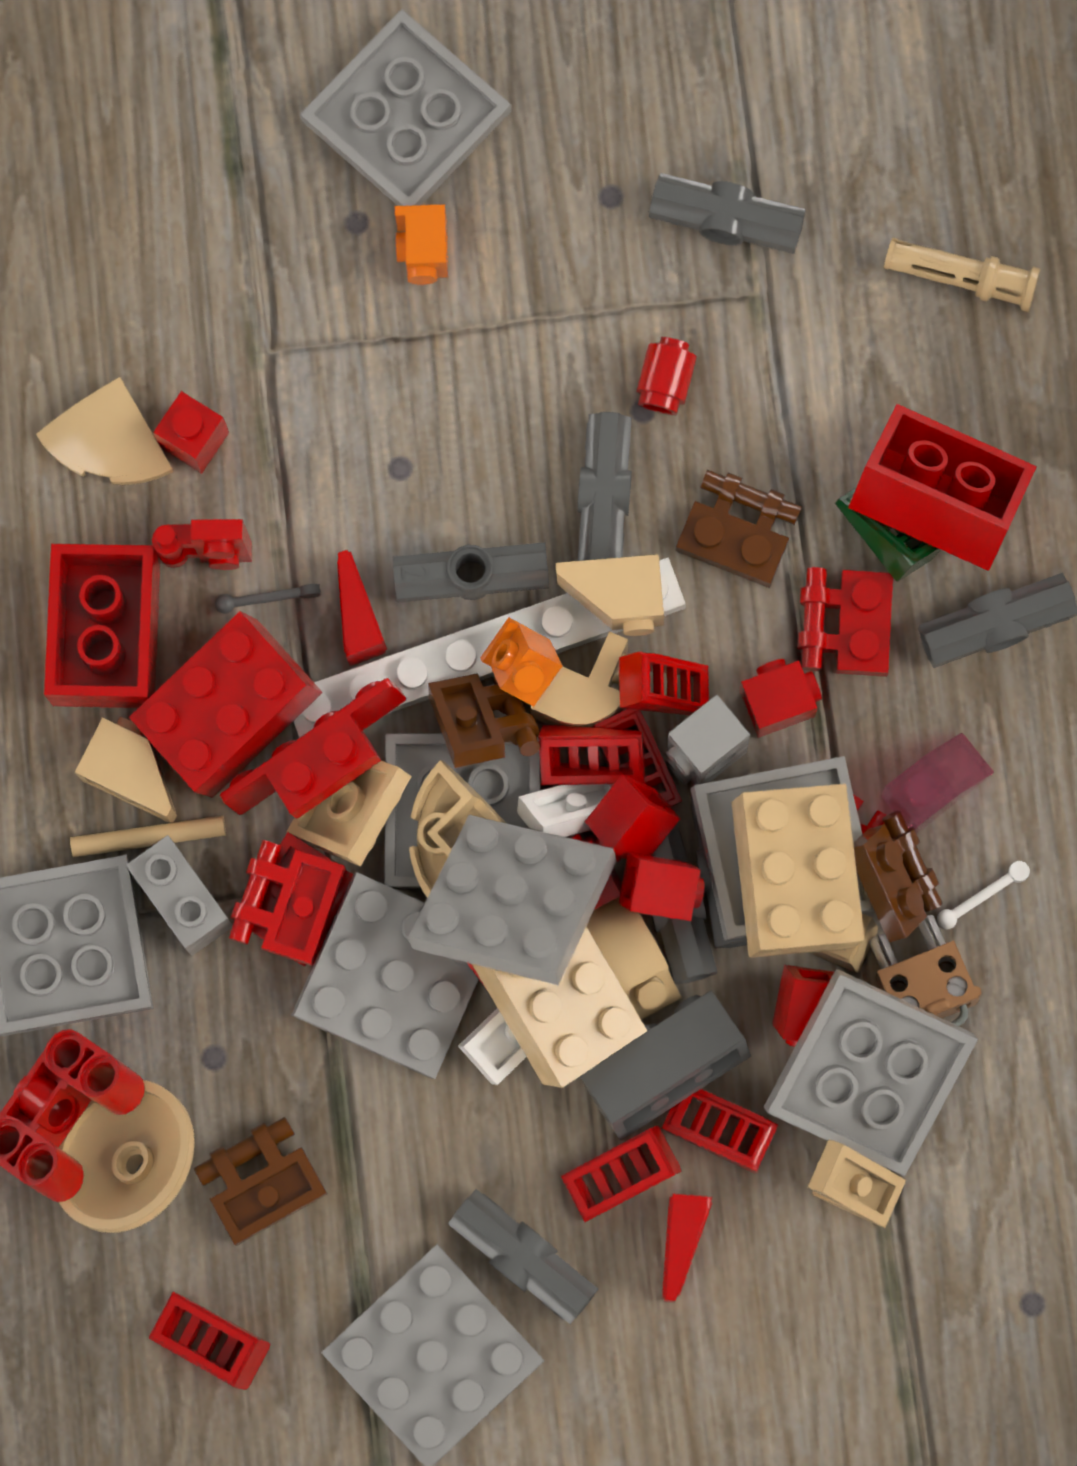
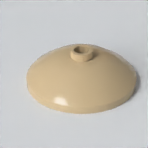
[59,1080,194,1233]

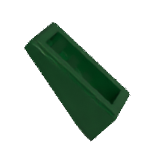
[835,488,941,582]

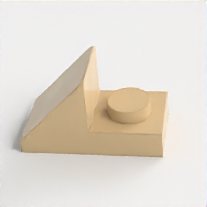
[808,1139,906,1228]

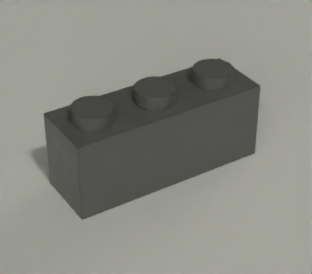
[580,990,751,1141]

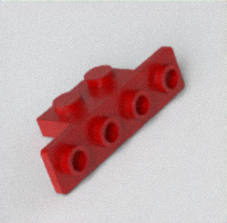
[220,678,406,819]

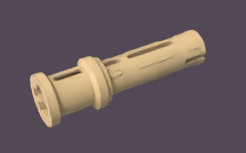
[884,237,1041,313]

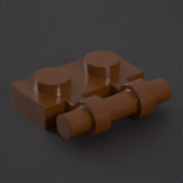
[676,470,802,588]
[428,673,540,768]
[853,811,943,943]
[194,1117,328,1246]

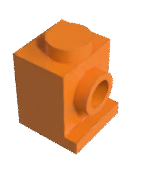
[395,204,448,285]
[480,617,562,707]

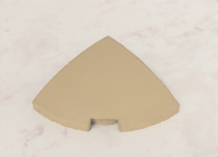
[36,377,174,485]
[409,760,507,898]

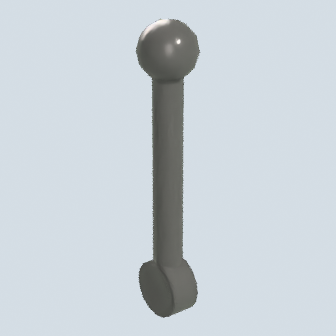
[215,584,321,614]

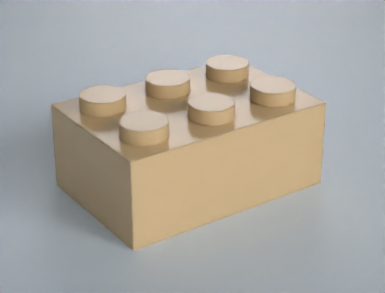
[731,784,865,958]
[472,927,647,1088]

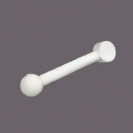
[937,861,1030,929]

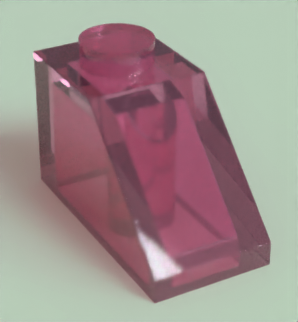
[881,733,994,833]

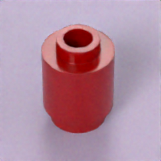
[636,337,697,415]

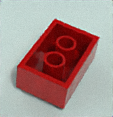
[848,404,1037,571]
[44,544,161,708]
[129,611,323,798]

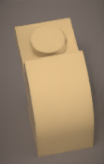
[530,631,628,727]
[586,897,682,1020]

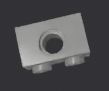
[666,695,750,785]
[126,835,233,956]

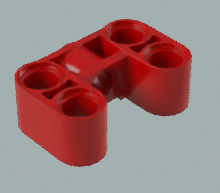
[0,1029,145,1202]

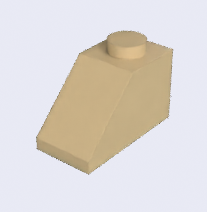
[556,554,664,636]
[75,717,177,823]

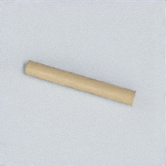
[70,815,226,858]

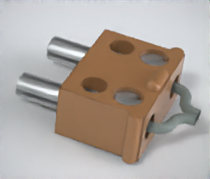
[869,915,981,1026]

